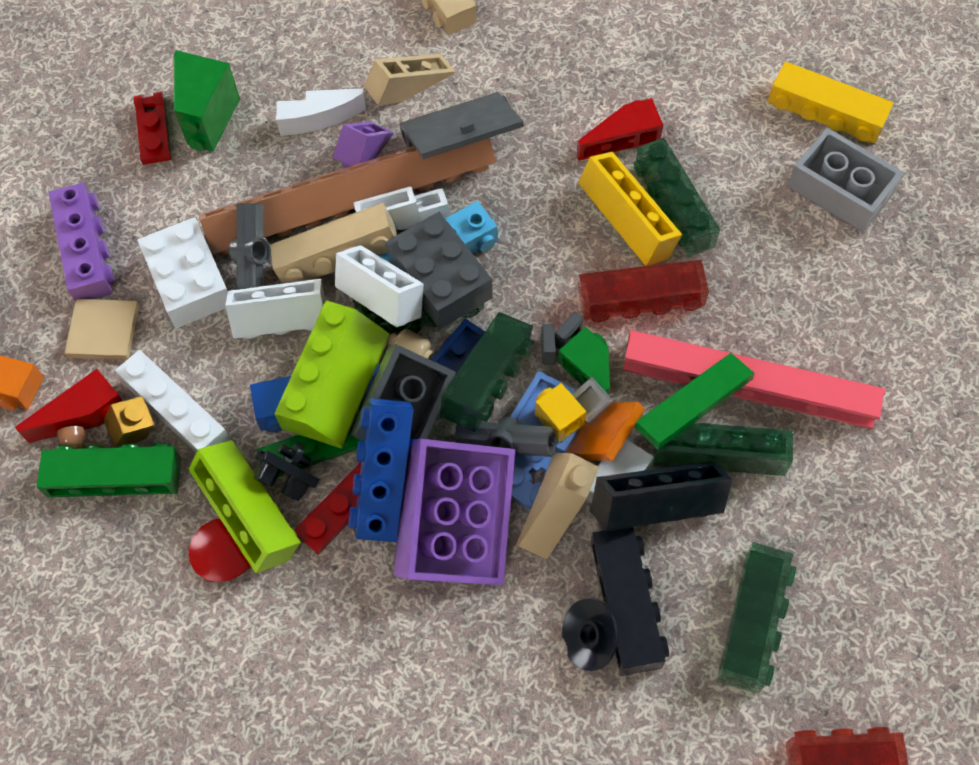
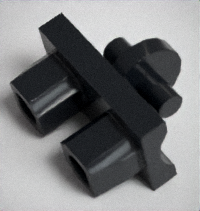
[254,441,320,501]

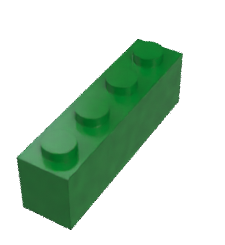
[36,443,181,498]

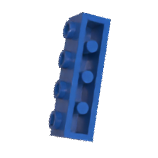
[348,398,414,542]

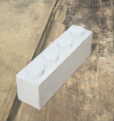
[115,349,231,453]

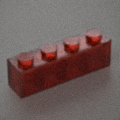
[578,260,709,322]

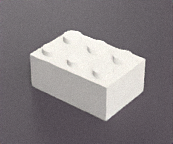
[137,217,228,329]

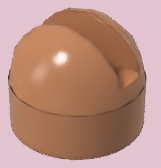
[57,426,85,449]

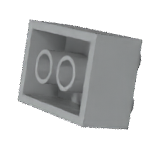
[787,127,905,233]

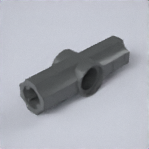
[229,203,271,290]
[454,417,557,457]

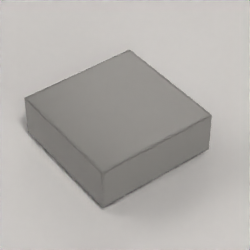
[572,377,614,424]

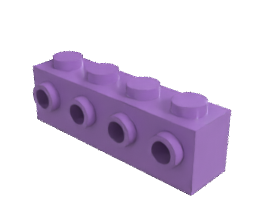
[48,182,116,302]

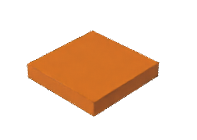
[566,402,645,462]

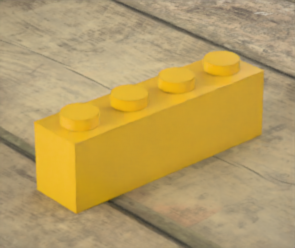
[768,61,894,144]
[578,152,682,266]

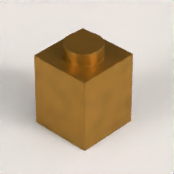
[104,396,154,448]

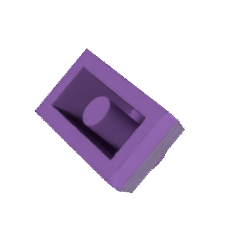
[333,121,394,168]

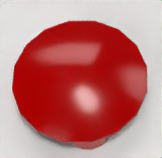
[188,518,251,583]

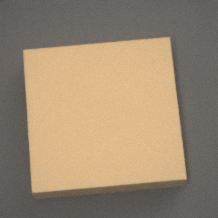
[64,299,139,360]

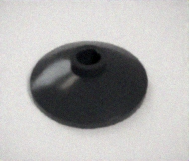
[562,599,618,671]

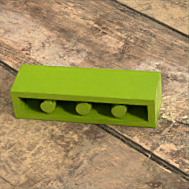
[188,440,301,574]

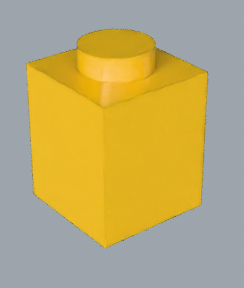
[535,383,587,443]

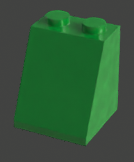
[174,50,240,152]

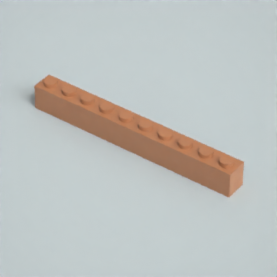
[199,138,496,256]

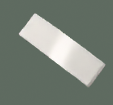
[276,89,366,136]
[353,186,451,230]

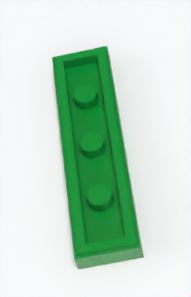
[635,353,755,450]

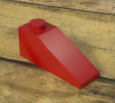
[577,98,663,161]
[15,369,123,443]

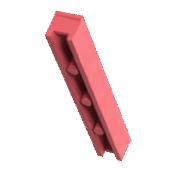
[622,330,886,429]

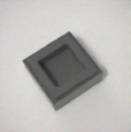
[555,311,583,350]
[541,324,556,365]

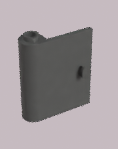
[400,92,524,159]

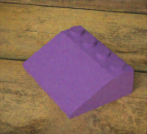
[394,439,515,585]

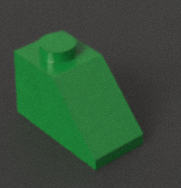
[558,327,610,395]

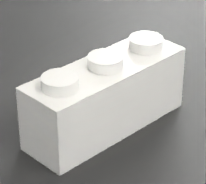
[335,245,424,327]
[225,279,325,339]

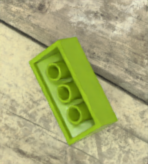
[274,300,390,449]

